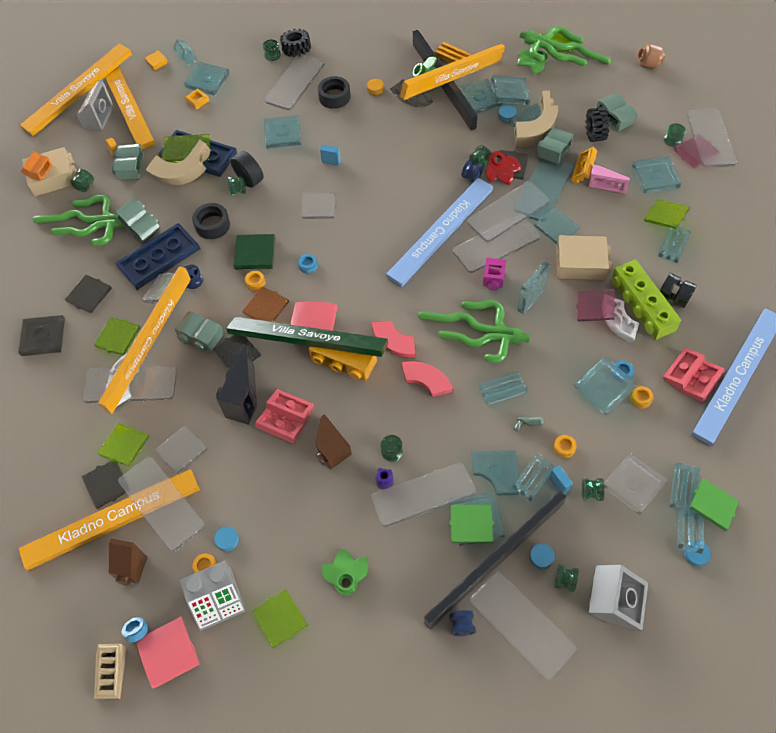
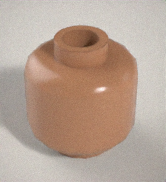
[637,44,665,69]

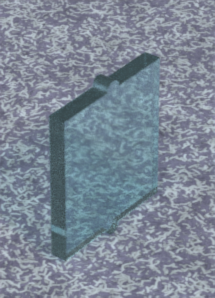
[534,206,580,244]

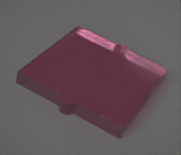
[674,135,719,169]
[576,289,617,322]

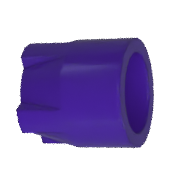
[375,468,394,490]

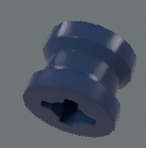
[461,160,483,182]
[183,264,203,289]
[449,610,476,636]

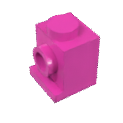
[483,258,506,291]

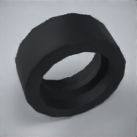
[318,76,350,109]
[230,151,264,188]
[192,203,230,239]

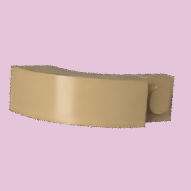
[514,90,558,148]
[146,140,211,185]

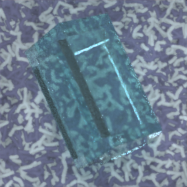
[173,39,197,64]

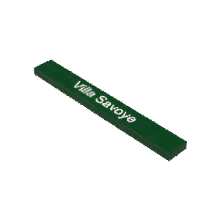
[226,317,388,357]

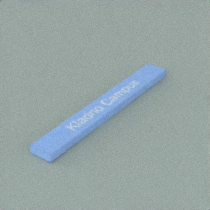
[386,178,493,287]
[691,308,776,446]

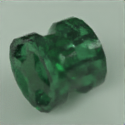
[263,39,281,61]
[664,123,686,147]
[469,145,491,167]
[70,169,94,192]
[228,175,246,195]
[380,435,403,462]
[582,478,604,501]
[554,564,579,593]

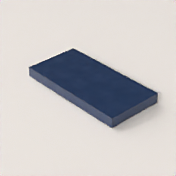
[158,130,237,177]
[115,223,201,290]

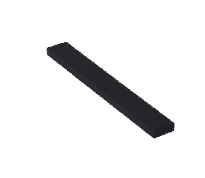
[412,30,478,130]
[424,491,567,629]

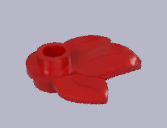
[485,151,521,185]

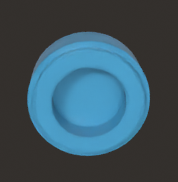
[499,105,517,122]
[298,254,318,273]
[611,360,634,382]
[214,527,239,551]
[684,541,711,567]
[530,544,554,569]
[122,617,148,643]

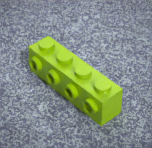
[611,259,681,340]

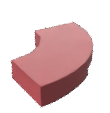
[372,321,415,358]
[402,361,453,397]

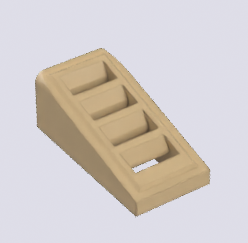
[94,644,127,699]

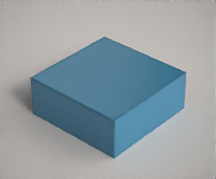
[320,145,341,166]
[549,465,573,495]

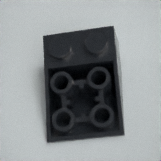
[216,344,257,425]

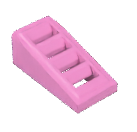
[588,165,630,194]

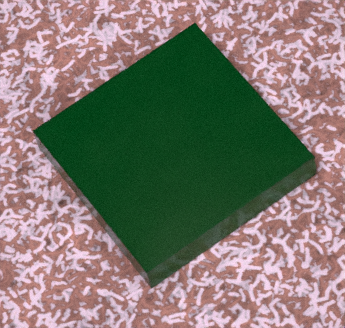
[233,234,275,270]

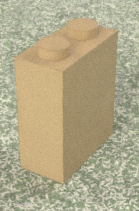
[22,147,78,197]
[556,235,612,280]

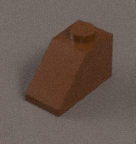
[316,414,352,469]
[109,538,147,585]

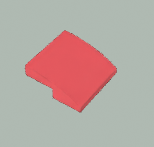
[290,301,338,331]
[663,348,725,403]
[255,389,314,444]
[136,617,200,689]

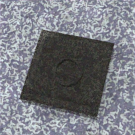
[18,315,65,356]

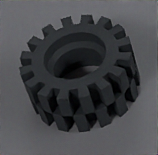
[280,28,311,57]
[585,107,610,142]

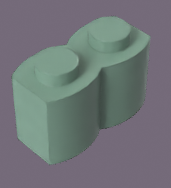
[596,93,638,132]
[537,128,574,164]
[112,144,144,180]
[115,199,160,244]
[174,311,224,352]

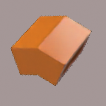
[21,151,52,181]

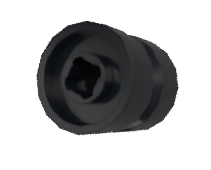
[660,273,697,309]

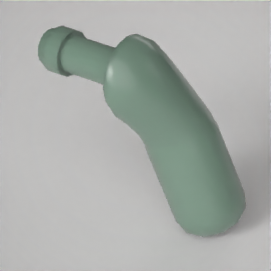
[514,417,544,431]

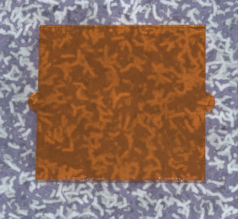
[242,286,289,322]

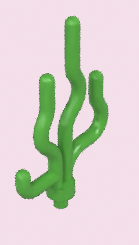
[519,26,611,67]
[33,195,124,246]
[418,300,530,363]

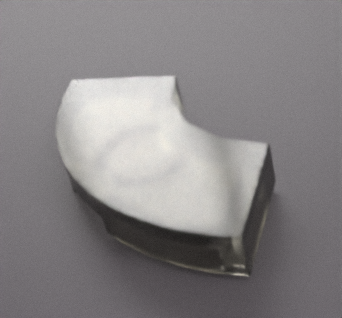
[390,79,433,108]

